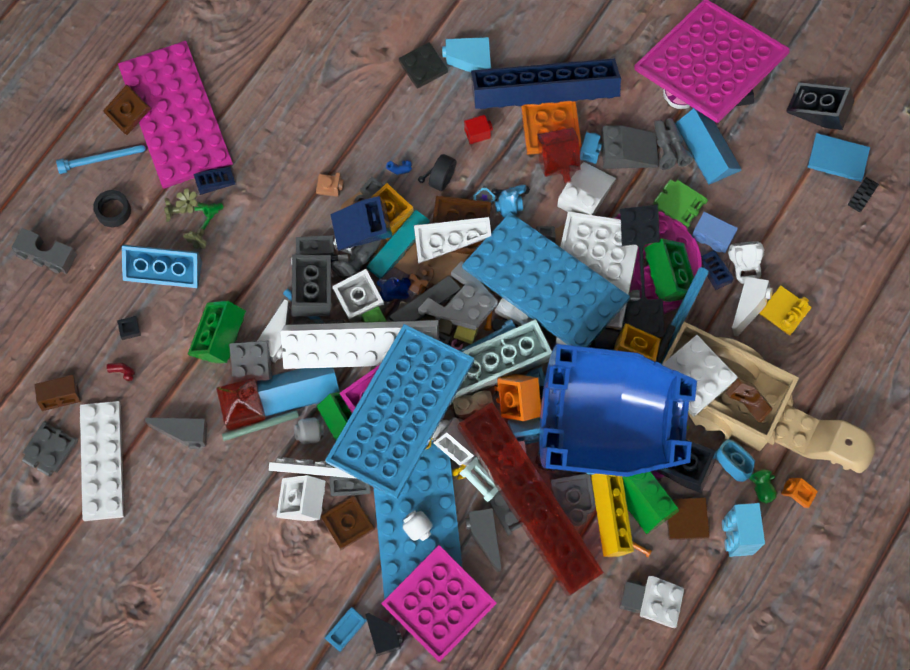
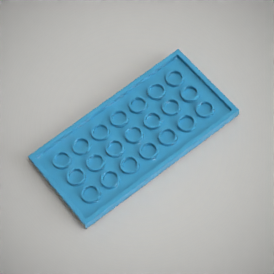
[462,212,630,348]
[325,324,475,499]
[373,440,463,600]

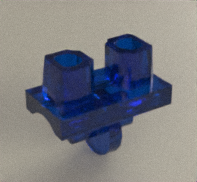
[376,277,411,302]

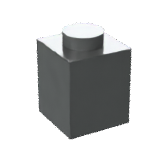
[619,580,646,614]

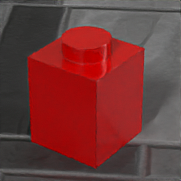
[464,115,493,144]

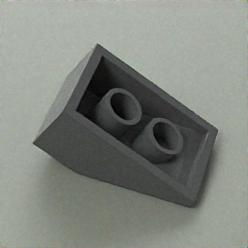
[601,125,658,169]

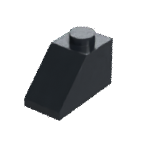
[365,613,403,656]

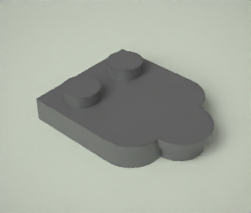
[550,474,595,527]

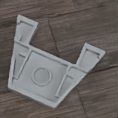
[418,261,498,330]

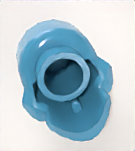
[495,184,527,218]

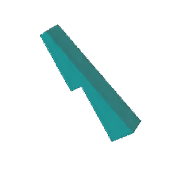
[366,210,430,279]

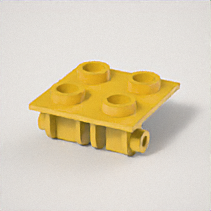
[759,285,812,336]

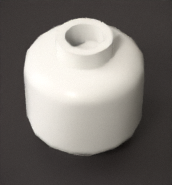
[403,510,432,541]

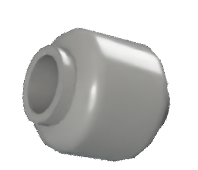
[294,418,324,444]

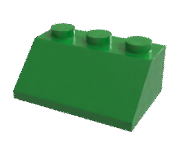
[644,239,699,302]
[188,301,246,363]
[317,391,352,441]
[622,472,679,535]

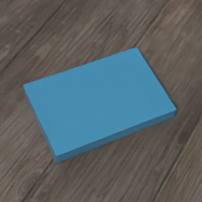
[807,133,870,182]

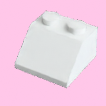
[276,475,326,521]

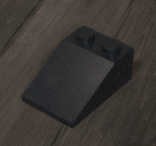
[786,82,854,130]
[655,440,716,493]

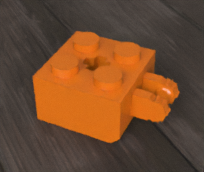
[495,374,541,421]

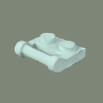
[460,450,510,502]

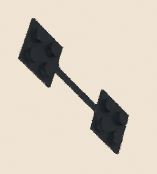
[620,205,665,337]

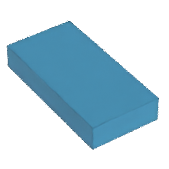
[325,607,367,652]

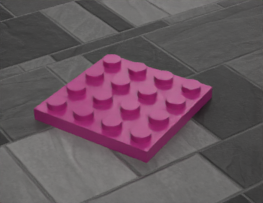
[381,545,497,662]

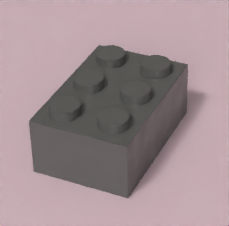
[292,255,331,317]

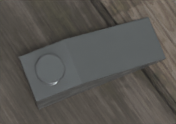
[145,418,208,449]
[465,509,501,572]

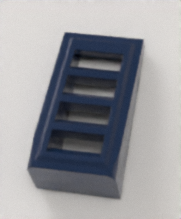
[193,167,236,195]
[701,250,734,291]

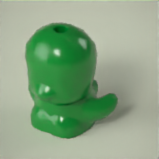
[749,469,777,503]

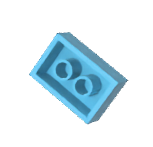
[722,503,765,557]

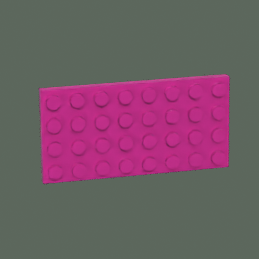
[118,41,233,189]

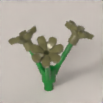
[164,188,223,249]

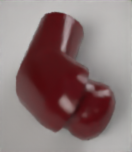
[107,362,135,381]

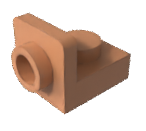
[316,172,344,197]

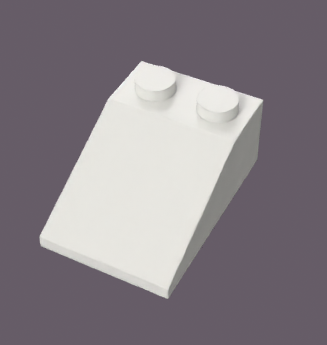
[557,162,616,216]

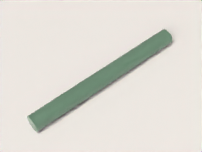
[222,410,299,441]

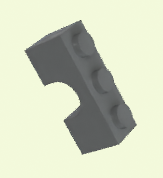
[12,228,77,274]

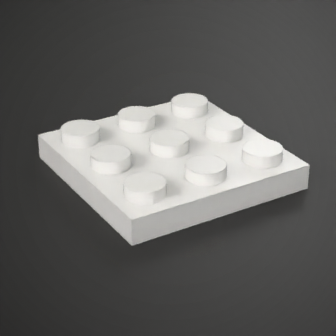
[662,335,738,417]

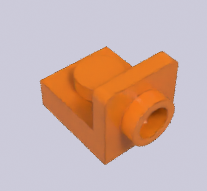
[781,478,818,508]

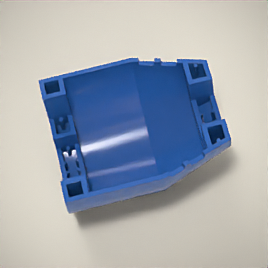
[539,344,697,477]

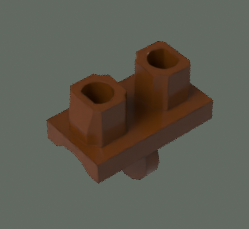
[409,265,434,295]

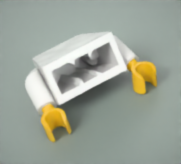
[425,418,476,480]

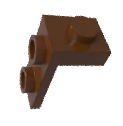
[726,378,773,423]

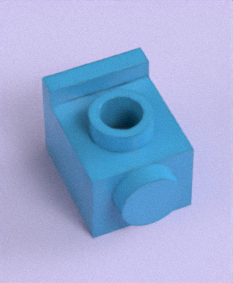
[579,132,602,164]

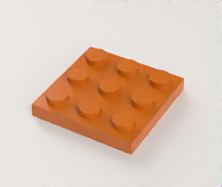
[521,101,582,155]

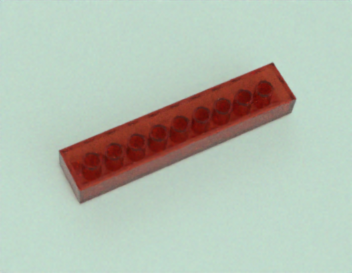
[457,402,604,596]

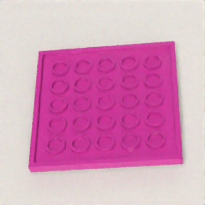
[634,0,790,123]

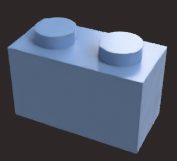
[692,212,738,253]

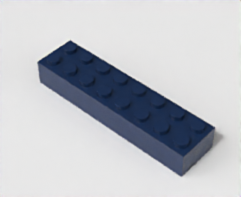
[471,58,621,109]

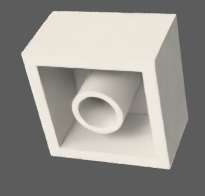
[332,269,385,323]

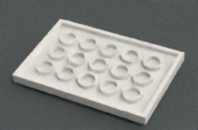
[560,212,638,330]

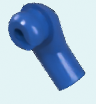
[386,160,412,175]

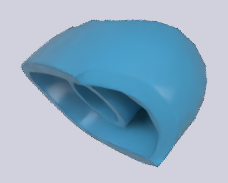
[716,440,755,482]

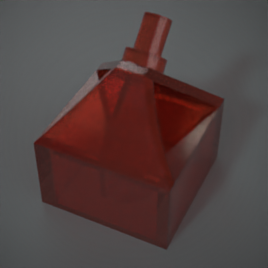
[537,127,581,184]
[216,378,266,430]

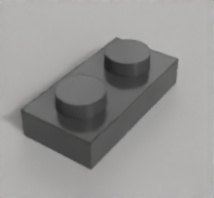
[296,235,334,255]

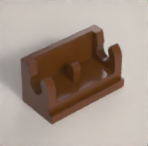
[34,375,81,411]

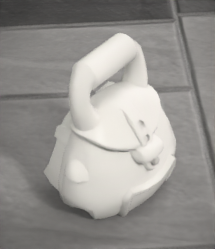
[728,241,765,284]

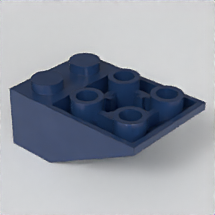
[330,196,393,251]

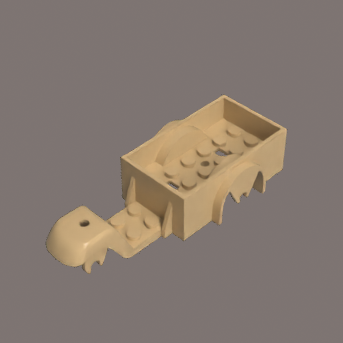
[662,322,876,473]

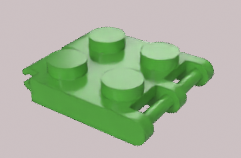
[653,179,708,229]

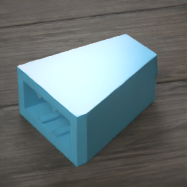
[442,37,491,72]

